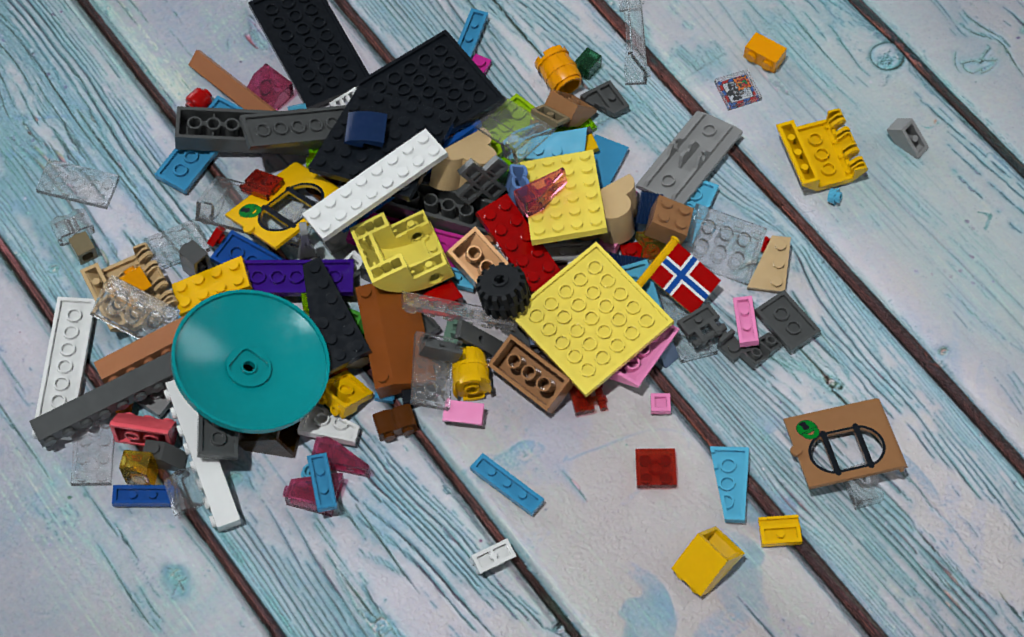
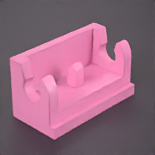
[442,399,485,426]

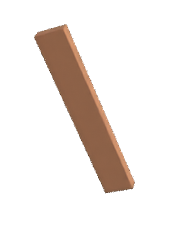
[188,50,277,111]

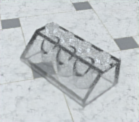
[90,275,181,339]

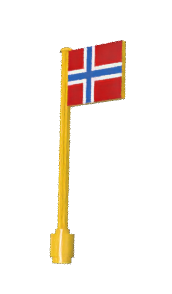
[636,236,721,313]

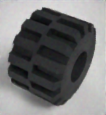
[476,262,531,320]

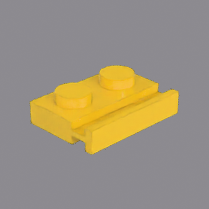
[758,515,802,547]

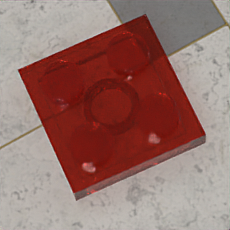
[635,448,677,488]

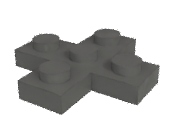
[455,155,510,205]

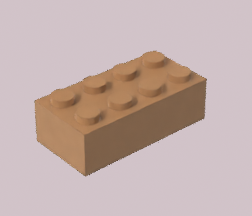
[488,334,574,414]

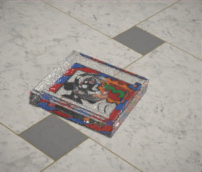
[714,69,762,111]

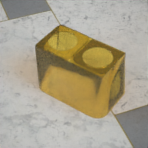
[119,450,158,485]

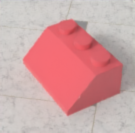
[110,412,178,447]

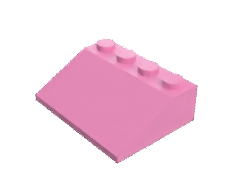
[609,325,679,388]

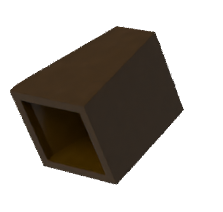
[238,421,300,458]

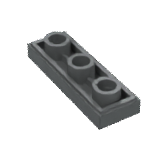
[455,319,503,358]

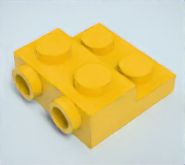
[319,370,373,419]

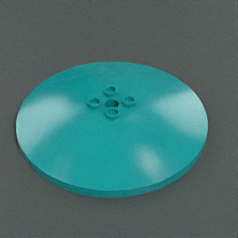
[170,290,330,434]

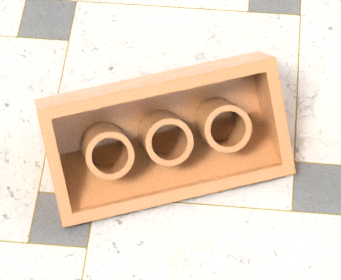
[446,226,509,288]

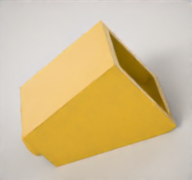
[671,526,745,596]

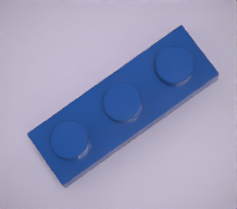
[112,485,174,507]

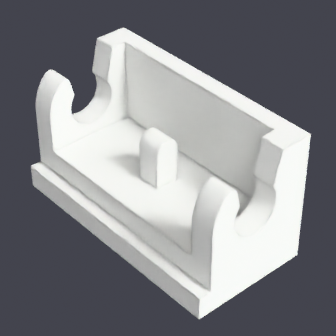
[469,538,516,575]

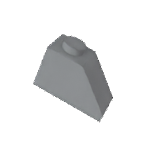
[887,118,929,158]

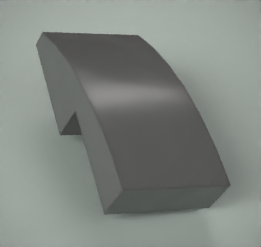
[740,332,783,369]

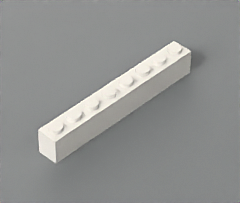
[163,380,241,533]

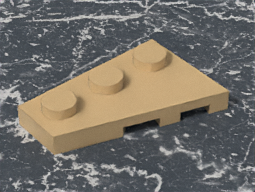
[747,235,791,293]

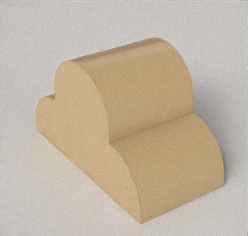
[429,128,497,194]
[577,174,638,245]

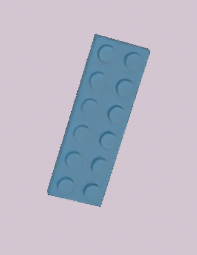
[154,95,243,194]

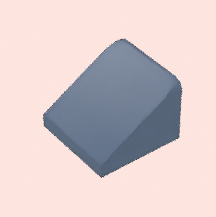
[658,341,679,368]

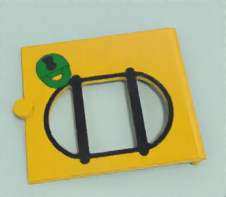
[225,162,339,250]

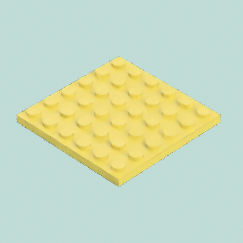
[510,242,674,397]

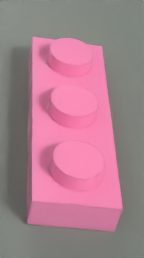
[733,296,759,347]

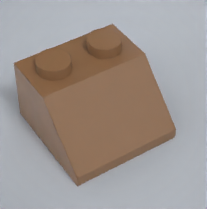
[544,90,598,128]

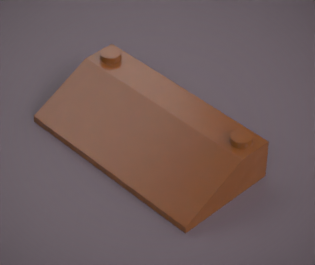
[355,283,437,399]

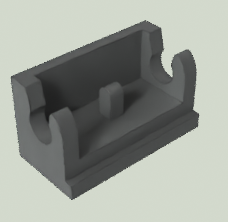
[419,333,463,363]

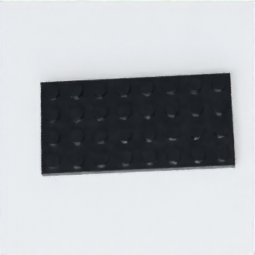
[248,0,369,109]

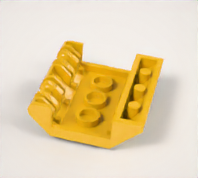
[776,108,868,191]

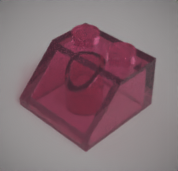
[247,63,294,110]

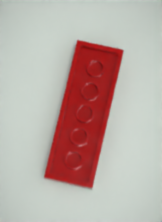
[475,193,561,295]

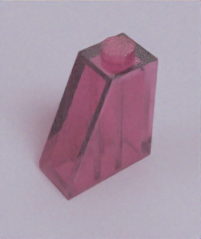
[283,473,344,517]

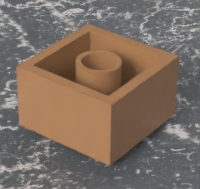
[644,195,694,245]

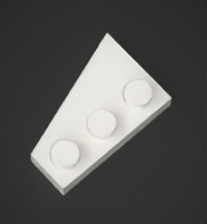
[297,405,360,446]

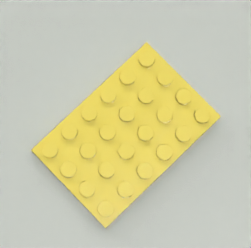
[520,150,608,246]

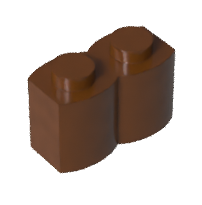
[372,404,418,442]

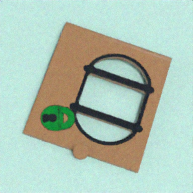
[783,398,908,490]

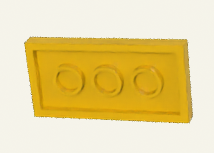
[171,256,252,317]

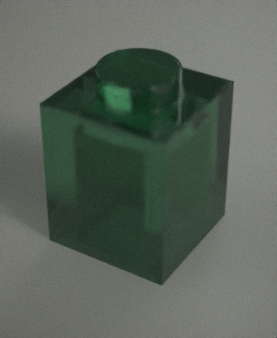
[575,47,602,80]

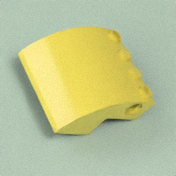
[349,210,455,293]

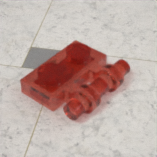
[569,384,608,416]

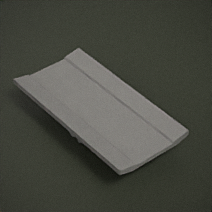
[635,111,743,205]

